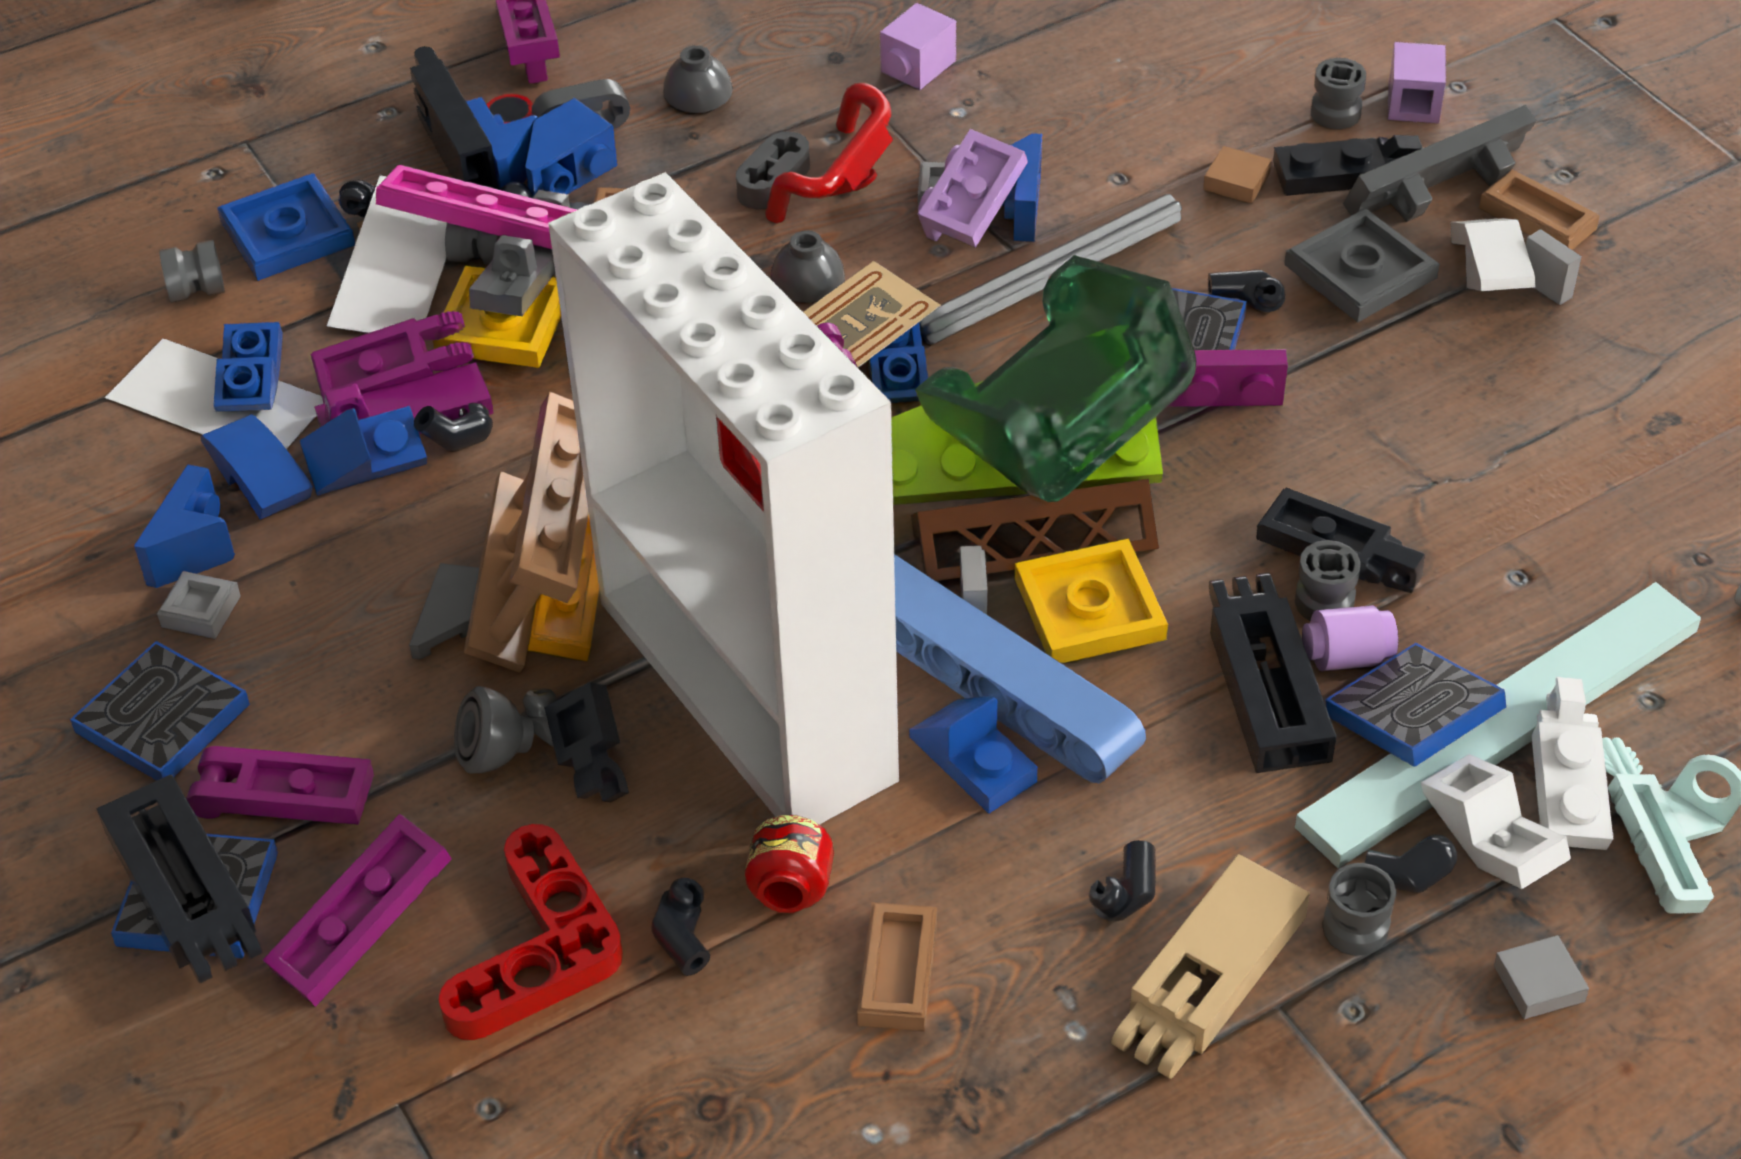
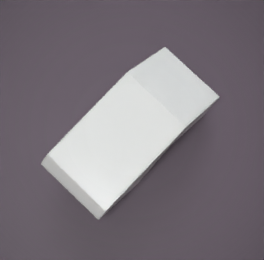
[1451,218,1535,291]
[1421,754,1571,889]

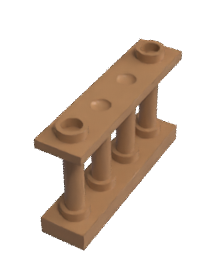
[464,392,589,673]

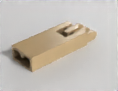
[1111,854,1310,1079]

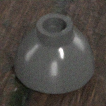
[663,45,733,113]
[771,230,845,303]
[454,686,534,774]

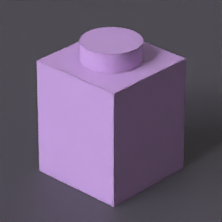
[880,3,956,90]
[1388,42,1446,123]

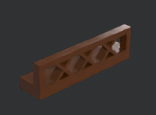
[911,479,1159,581]

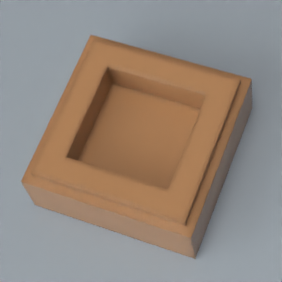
[1203,146,1272,204]

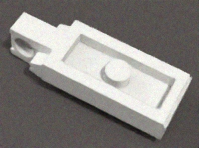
[1532,677,1613,850]

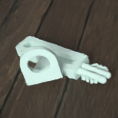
[1602,737,1741,913]

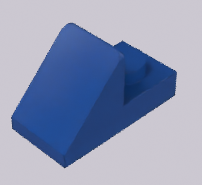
[466,97,538,190]
[1001,133,1042,242]
[300,406,427,496]
[134,464,235,588]
[909,696,1038,814]

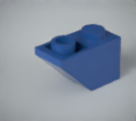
[525,98,618,198]

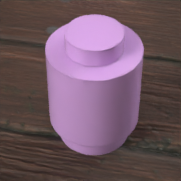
[1302,605,1398,671]

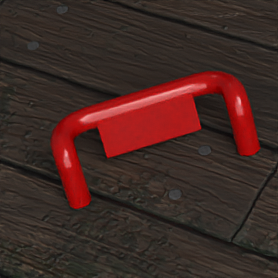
[765,83,893,223]

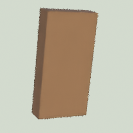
[1479,169,1600,250]
[857,902,937,1031]

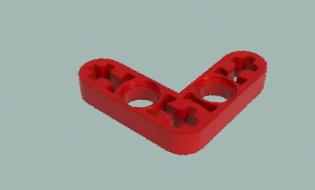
[438,824,623,1040]

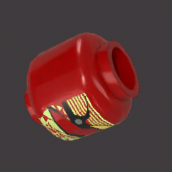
[744,815,834,913]

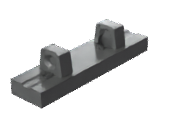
[1343,105,1537,222]
[469,190,590,317]

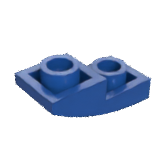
[213,322,283,412]
[868,322,930,403]
[201,414,313,520]

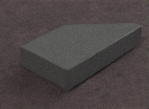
[409,563,479,659]

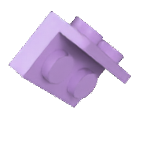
[918,129,1028,247]

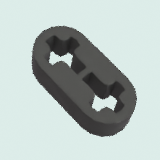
[532,79,631,129]
[736,131,810,209]

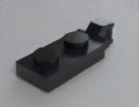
[1273,135,1423,196]
[1256,487,1425,593]

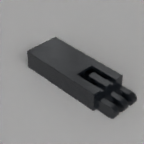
[410,47,499,190]
[1209,573,1337,773]
[96,774,263,984]

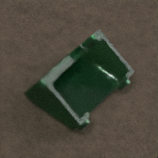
[915,255,1197,502]

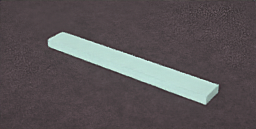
[1295,582,1701,869]

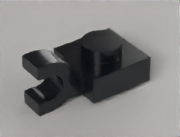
[544,682,629,803]

